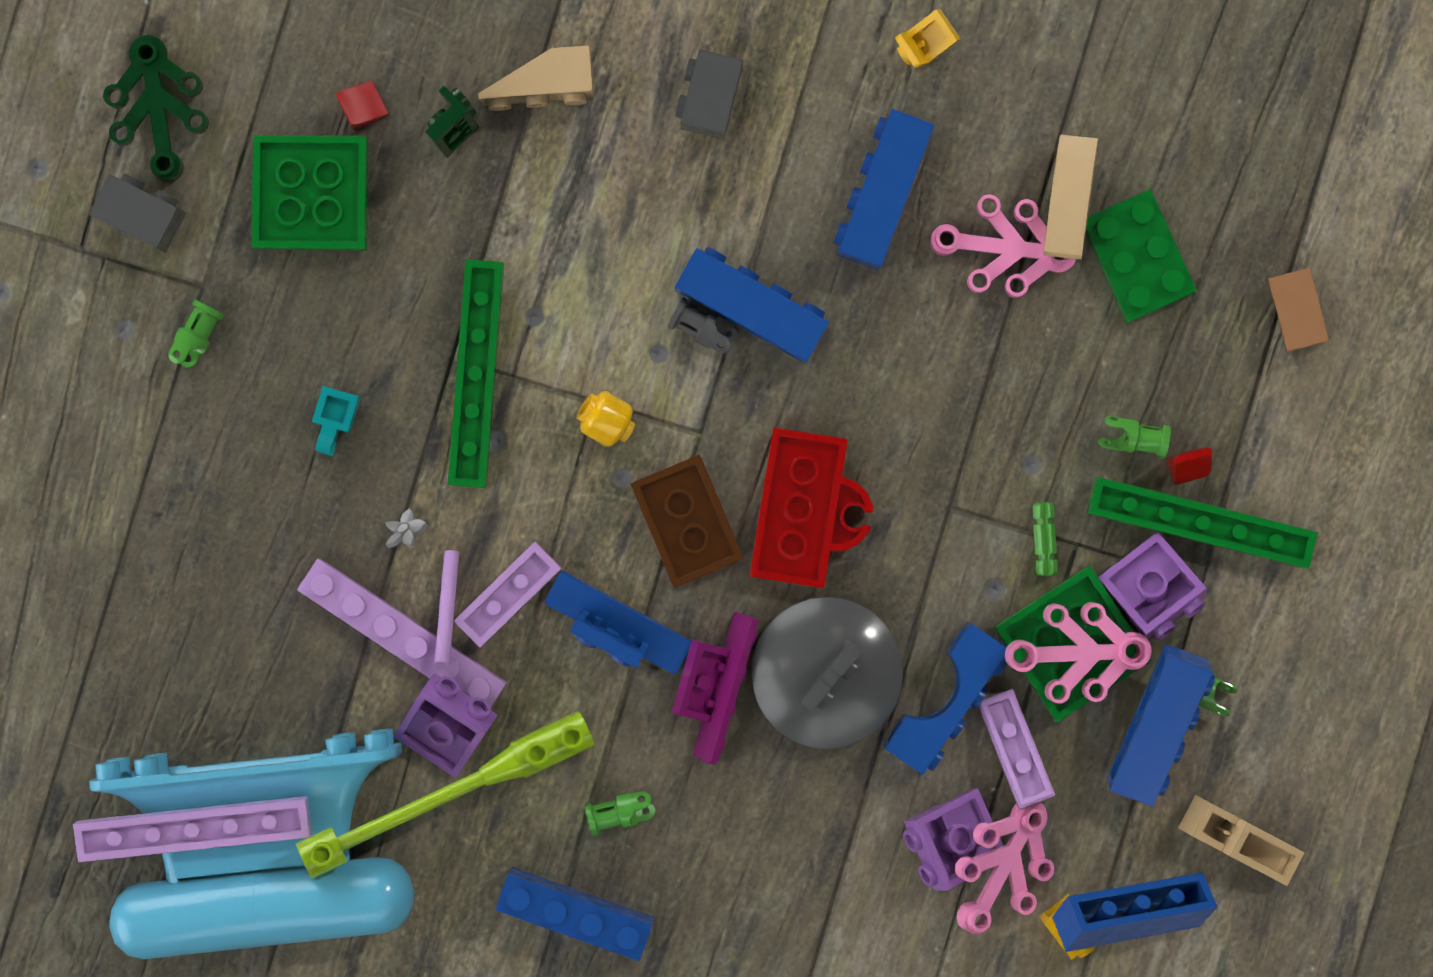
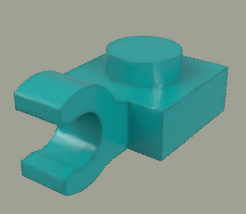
[312,386,361,456]

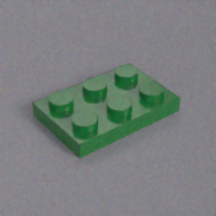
[1085,189,1197,323]

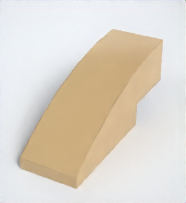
[1044,135,1098,260]
[1178,795,1305,886]

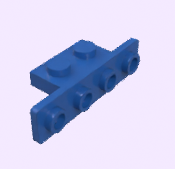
[545,571,692,674]

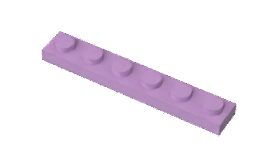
[297,558,507,707]
[73,796,312,862]

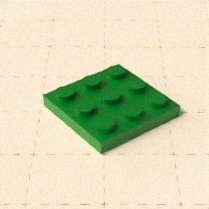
[252,135,369,251]
[993,565,1152,723]

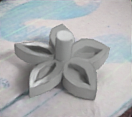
[385,508,428,548]

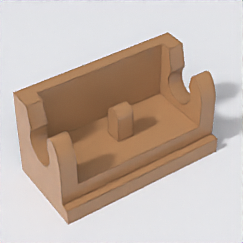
[1268,268,1329,352]

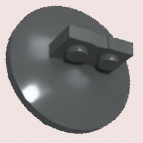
[751,597,903,749]

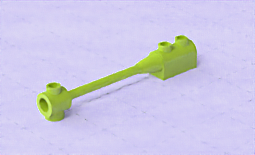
[296,711,595,879]

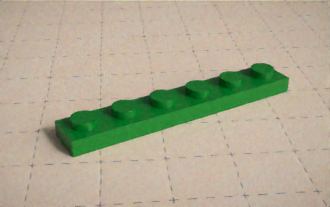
[448,259,504,488]
[1086,477,1318,569]

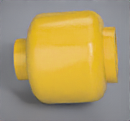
[577,391,635,447]

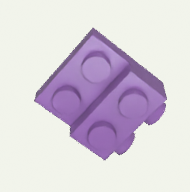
[1098,532,1207,641]
[393,673,498,778]
[903,788,1003,891]

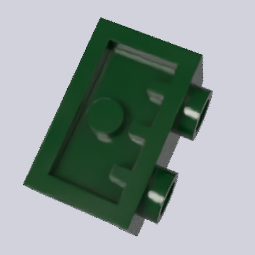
[425,84,479,158]

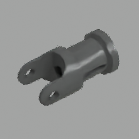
[668,297,738,353]

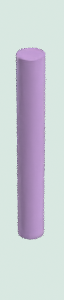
[434,550,459,664]

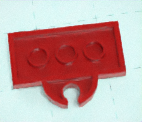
[749,427,874,588]

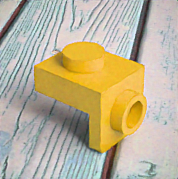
[895,9,961,69]

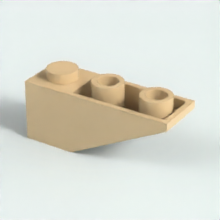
[478,45,595,111]

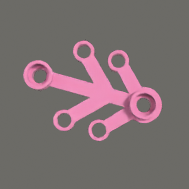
[930,194,1076,298]
[1005,602,1152,704]
[955,802,1054,934]

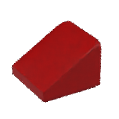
[335,80,389,131]
[1167,447,1213,485]

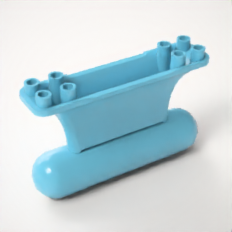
[89,728,414,959]

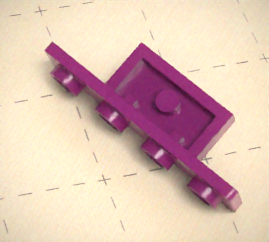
[671,612,758,765]

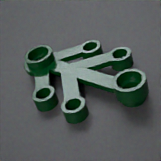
[103,35,209,182]

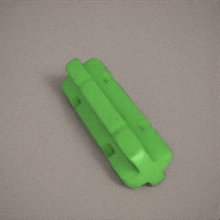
[1033,502,1058,576]

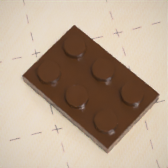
[630,454,744,588]

